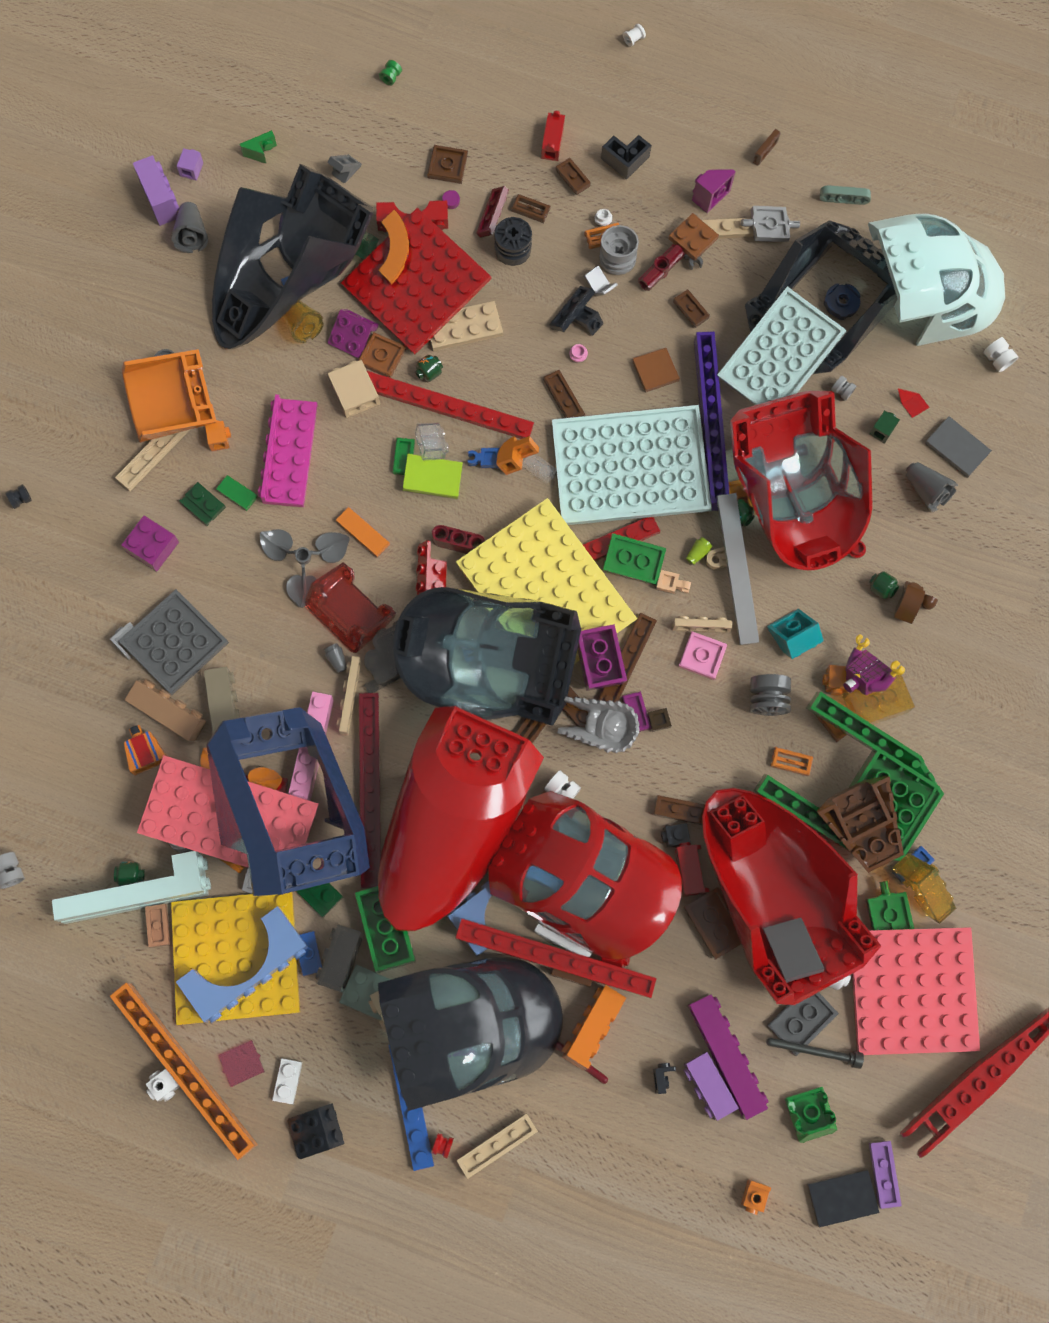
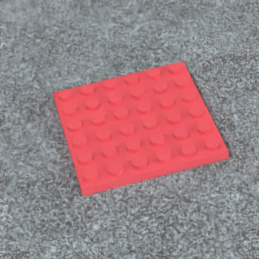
[852,927,980,1055]

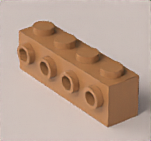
[125,679,207,741]

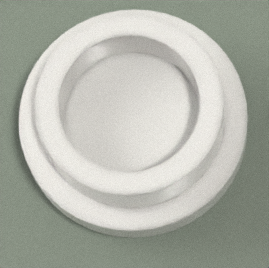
[595,209,612,226]

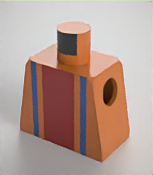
[124,725,167,776]

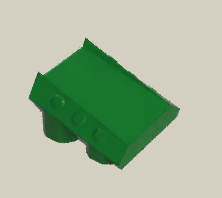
[785,1087,838,1143]

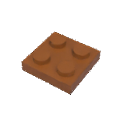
[668,213,719,261]

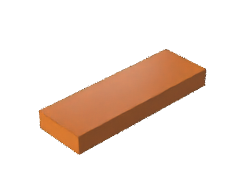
[336,507,390,557]

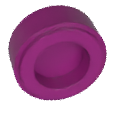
[442,190,460,209]

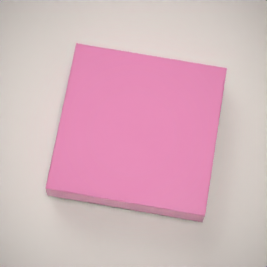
[679,631,727,680]

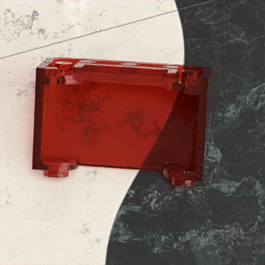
[305,562,396,653]

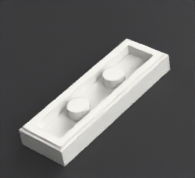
[534,924,591,957]

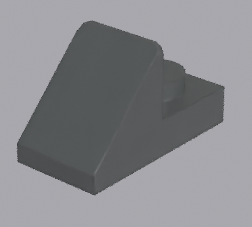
[328,154,362,183]

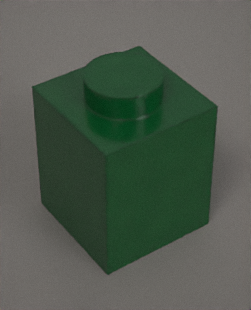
[869,410,900,444]

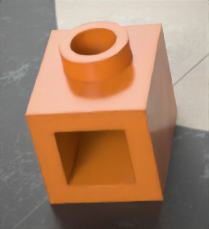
[205,420,231,452]
[822,665,847,695]

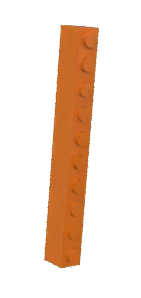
[110,983,258,1160]

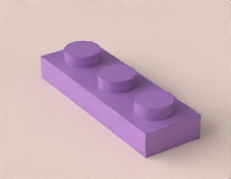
[869,1141,902,1209]

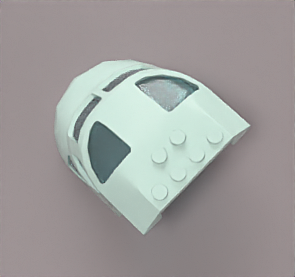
[868,214,1005,346]

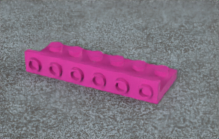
[258,394,318,507]

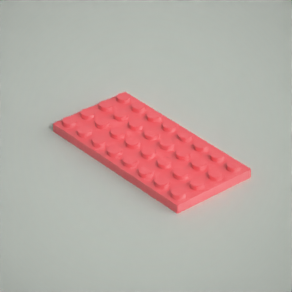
[137,755,319,868]

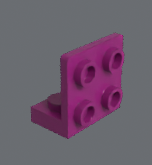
[328,309,379,358]

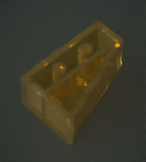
[892,853,957,924]

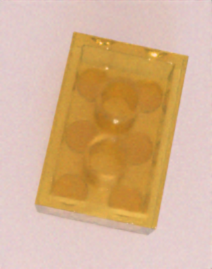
[842,675,915,725]

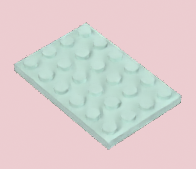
[718,286,846,405]

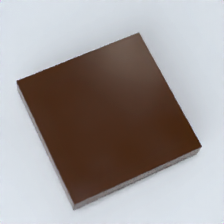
[427,145,468,184]

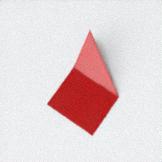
[898,388,930,418]

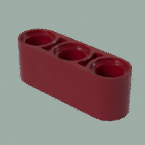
[432,525,485,554]

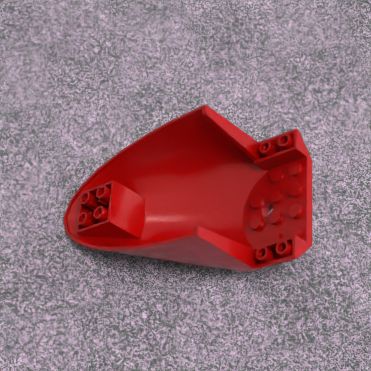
[378,706,544,931]
[702,788,881,1005]

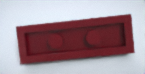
[476,186,509,238]

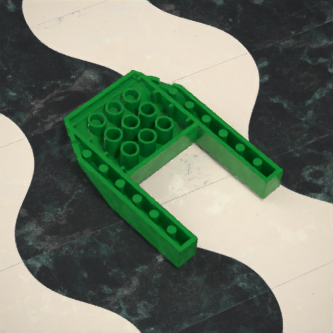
[754,691,944,861]

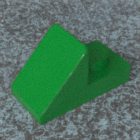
[240,130,277,163]

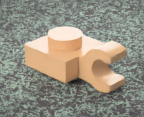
[656,570,691,594]

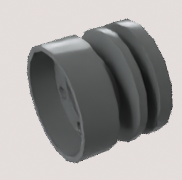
[750,674,791,716]

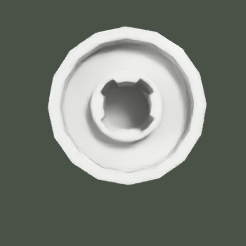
[983,337,1018,372]
[544,771,581,799]

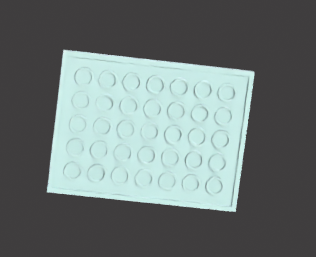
[552,405,711,525]

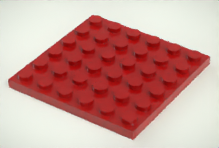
[341,208,492,355]

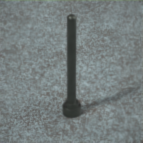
[766,1038,864,1069]

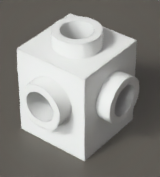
[146,1069,180,1102]

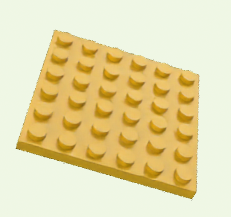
[171,892,300,1025]

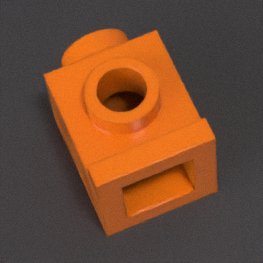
[741,1179,771,1215]

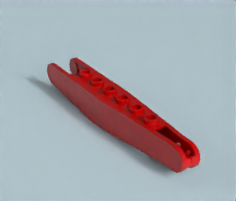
[900,1008,1049,1158]

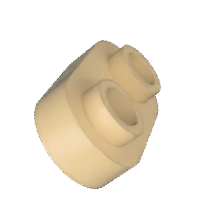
[706,547,727,570]

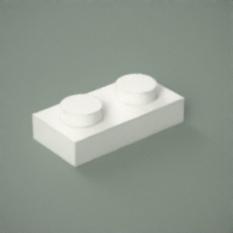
[272,1059,302,1104]

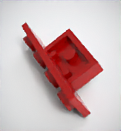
[416,540,447,595]

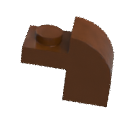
[894,581,925,624]

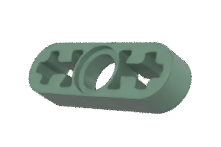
[820,185,871,205]

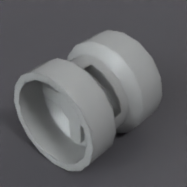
[831,375,857,401]

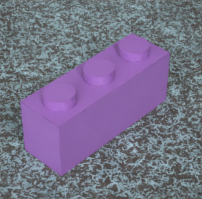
[683,1052,739,1121]

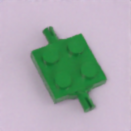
[866,881,914,930]

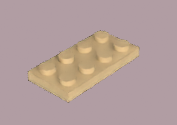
[430,301,503,351]

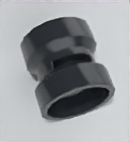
[5,484,32,509]

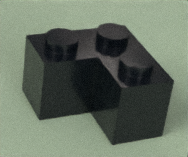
[601,135,652,180]

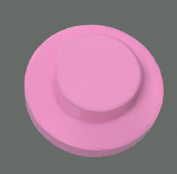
[569,344,588,362]

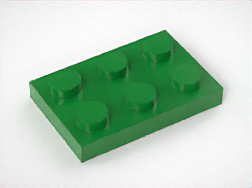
[602,533,667,585]

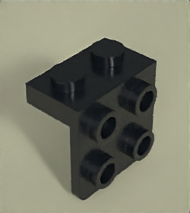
[287,1103,345,1159]

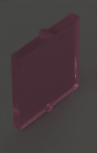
[218,1040,265,1087]

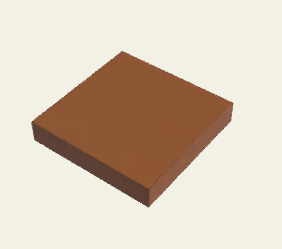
[358,332,406,378]
[632,348,680,393]

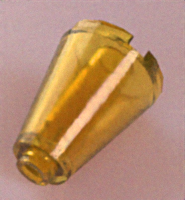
[283,301,324,343]

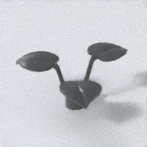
[260,529,350,608]

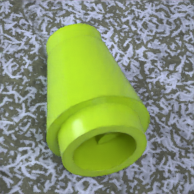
[685,537,712,565]

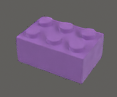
[133,155,179,226]

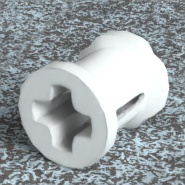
[623,24,646,46]

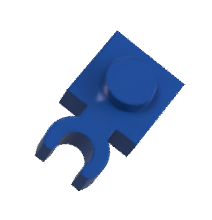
[468,448,500,468]

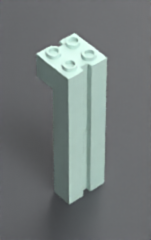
[52,851,211,924]

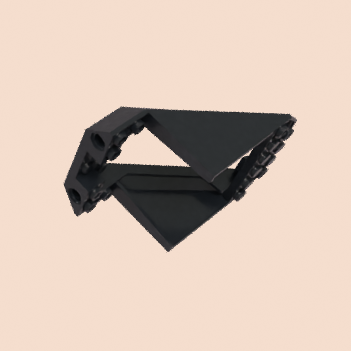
[745,220,898,374]

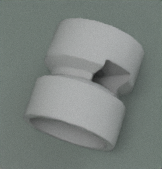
[0,852,25,889]

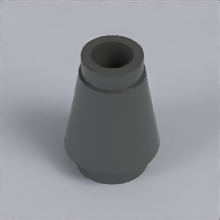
[324,643,347,673]

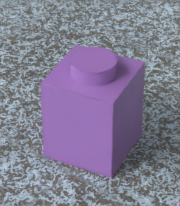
[177,148,203,181]

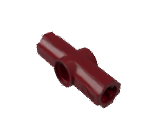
[638,244,685,291]

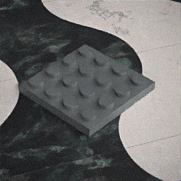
[119,589,229,695]

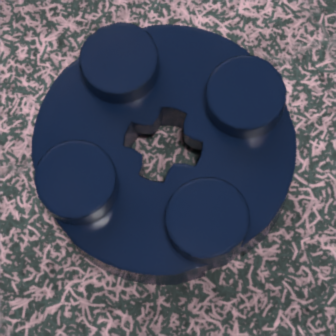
[823,283,861,320]

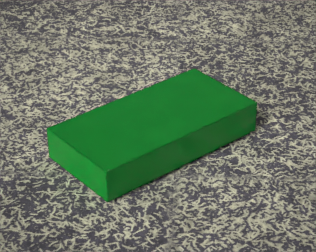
[392,438,415,475]
[216,475,258,511]

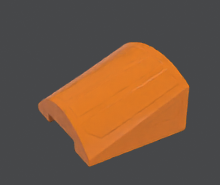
[122,349,217,443]

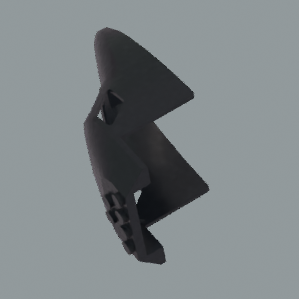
[212,164,373,349]

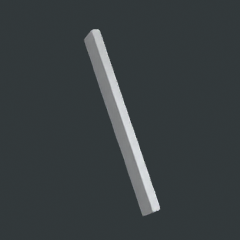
[716,493,759,645]

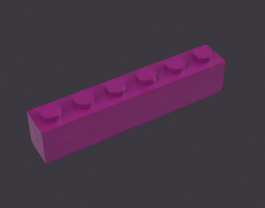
[687,994,769,1120]

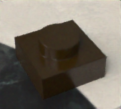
[647,708,672,732]

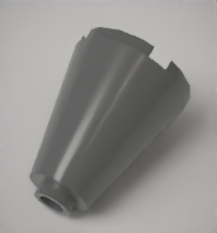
[171,202,208,253]
[906,462,958,512]

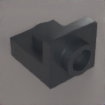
[573,306,603,336]
[661,823,691,847]
[653,1063,676,1094]

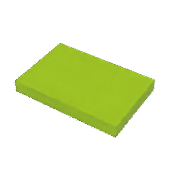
[403,454,463,499]

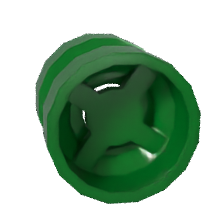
[379,60,402,86]

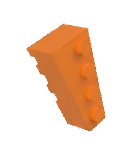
[561,985,626,1070]

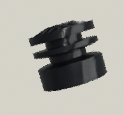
[494,217,532,266]

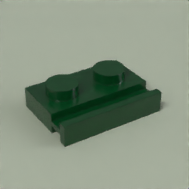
[179,482,226,526]
[296,883,344,918]

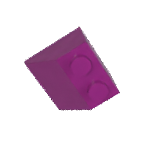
[692,169,736,213]

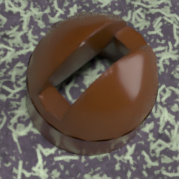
[922,594,938,610]

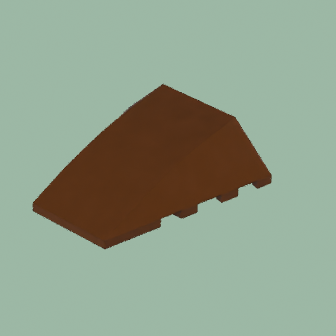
[817,775,904,873]

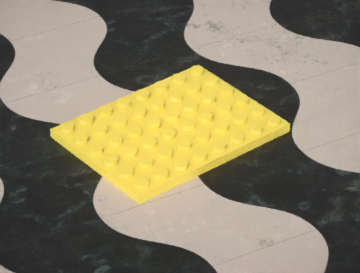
[456,498,637,664]

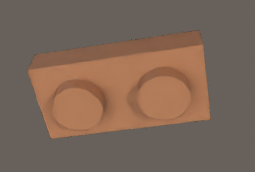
[145,904,170,948]

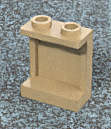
[328,360,380,418]

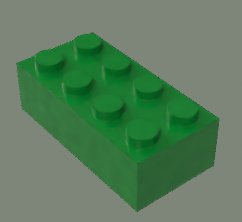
[355,886,416,973]

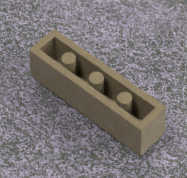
[204,667,240,734]

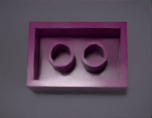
[577,624,627,691]

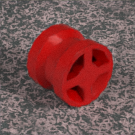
[431,1133,454,1159]

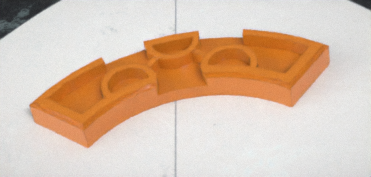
[379,210,409,284]

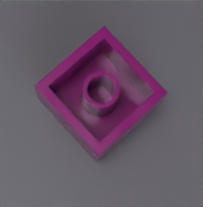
[121,516,179,572]

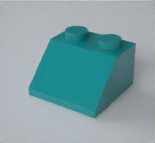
[767,608,824,659]

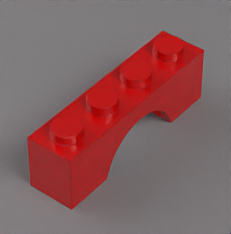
[376,200,448,232]

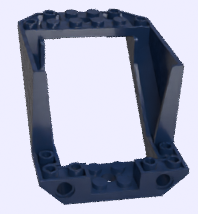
[206,707,370,896]

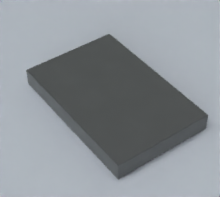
[925,416,992,478]
[763,918,824,982]
[767,992,839,1056]

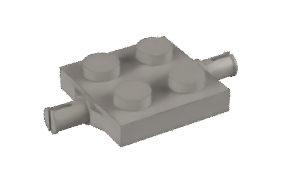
[741,206,800,242]

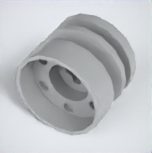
[599,225,639,275]

